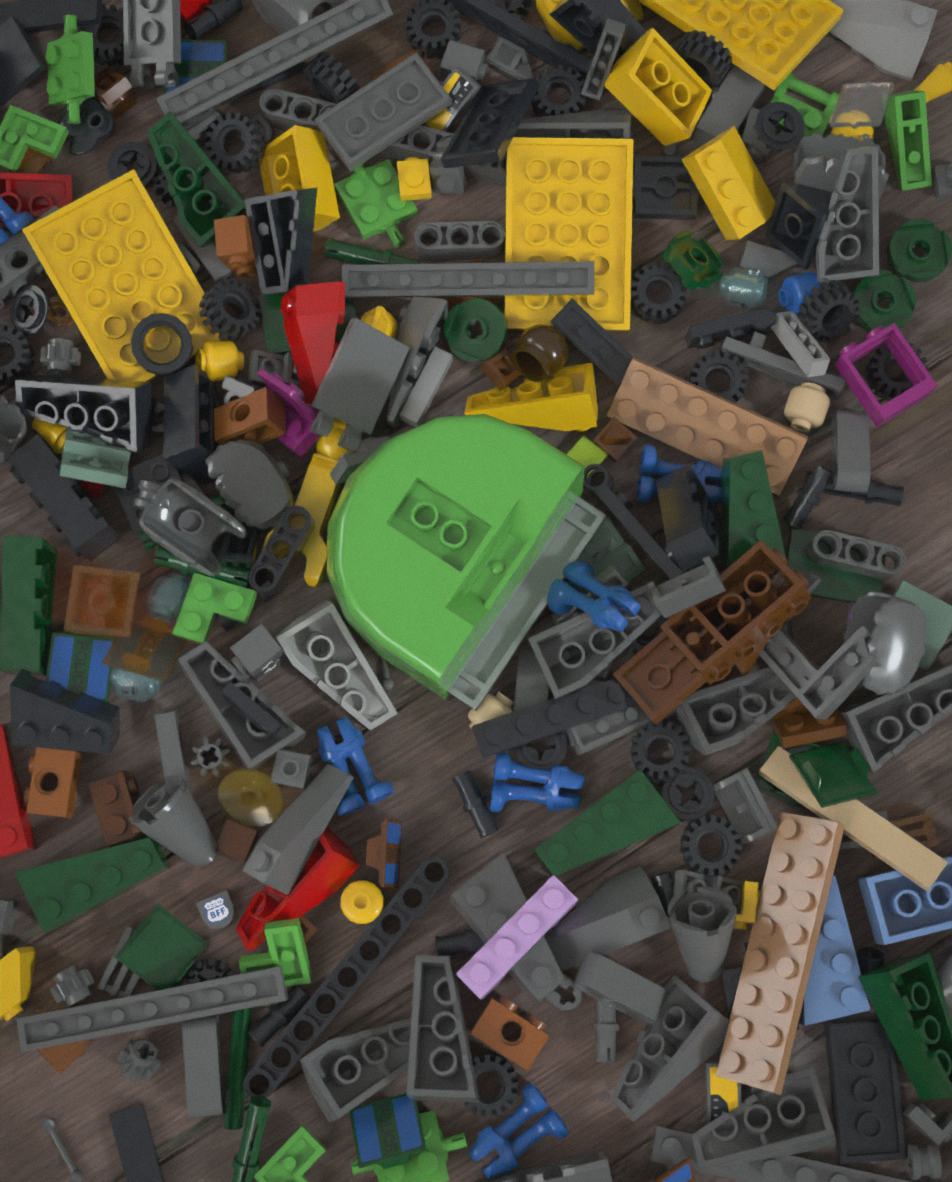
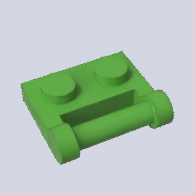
[770,73,842,137]

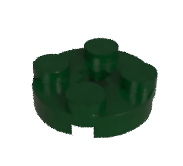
[887,219,952,282]
[663,231,724,290]
[853,270,916,333]
[444,298,508,362]

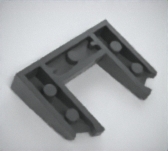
[759,567,877,720]

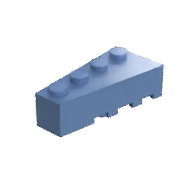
[798,876,870,1026]

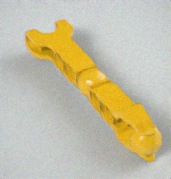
[262,306,398,588]

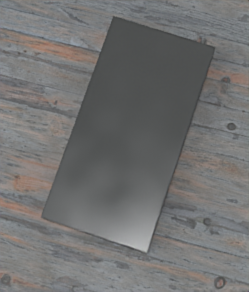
[314,52,452,172]

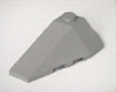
[827,0,938,81]
[275,600,398,730]

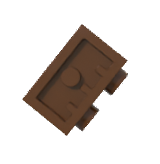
[772,698,847,748]
[88,770,146,847]

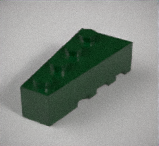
[720,450,788,573]
[0,535,58,676]
[533,769,681,876]
[15,838,171,932]
[858,953,952,1100]

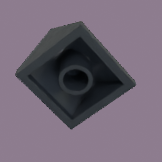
[765,181,830,269]

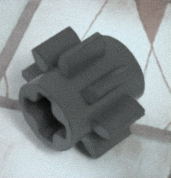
[40,338,81,376]
[191,737,232,778]
[50,965,95,1007]
[116,1039,162,1083]

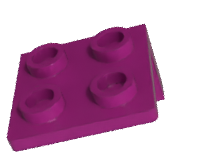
[257,369,320,457]

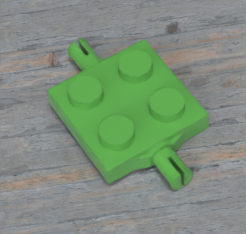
[46,15,95,124]
[334,159,418,248]
[351,1110,467,1182]

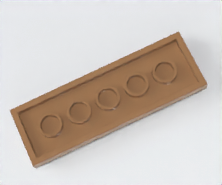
[607,357,808,496]

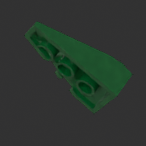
[147,111,247,248]

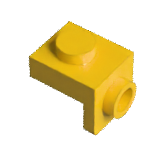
[397,157,432,201]
[734,881,761,929]

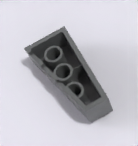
[178,642,306,774]
[839,660,952,773]
[450,852,565,1006]
[407,955,480,1103]

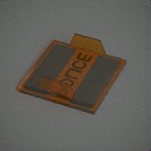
[102,616,187,682]

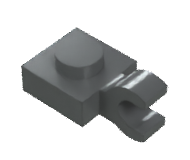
[429,142,467,194]

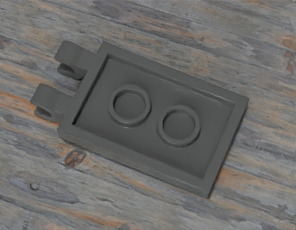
[123,0,181,89]
[310,318,410,451]

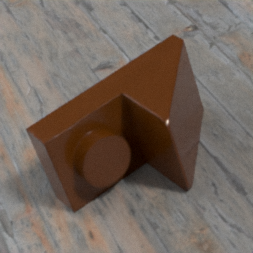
[93,67,137,119]

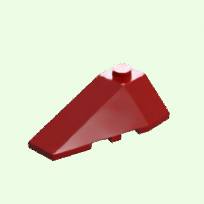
[0,172,72,228]
[280,281,345,411]
[0,724,38,861]
[236,827,360,951]

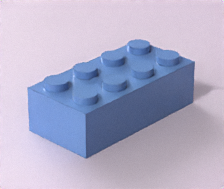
[858,855,952,945]

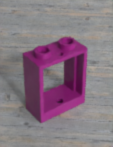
[835,323,938,428]

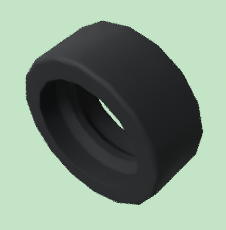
[131,313,193,376]

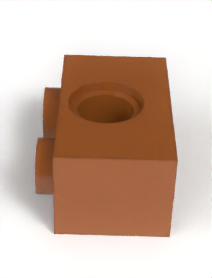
[214,215,257,278]
[214,387,286,445]
[24,747,83,819]
[470,995,550,1071]

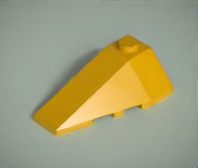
[464,363,598,431]

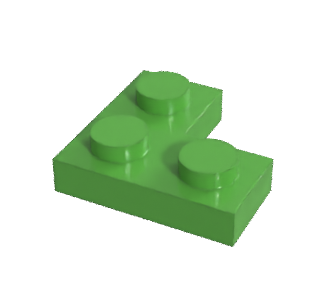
[0,105,69,173]
[172,573,257,644]
[239,918,313,986]
[253,1125,327,1182]

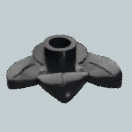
[57,97,116,155]

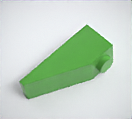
[883,90,932,191]

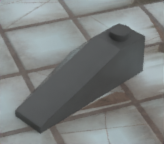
[514,110,631,139]
[816,146,879,283]
[544,866,671,971]
[300,1018,411,1122]
[474,1149,612,1182]

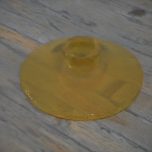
[218,769,283,827]

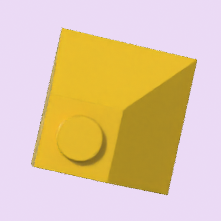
[0,946,37,1022]

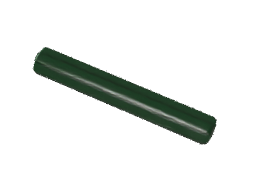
[224,1008,251,1130]

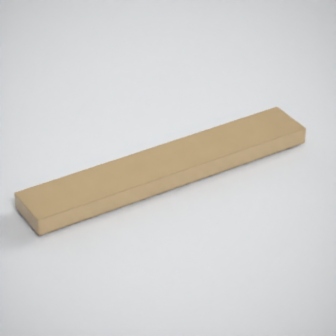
[759,746,948,892]

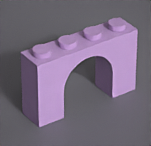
[456,875,578,999]

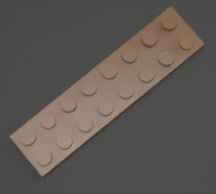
[716,812,845,1095]

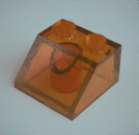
[64,565,140,638]

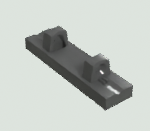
[720,332,846,400]

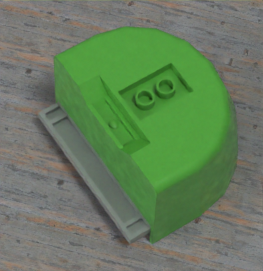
[327,414,606,711]

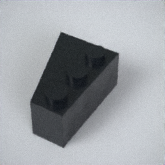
[244,188,317,295]

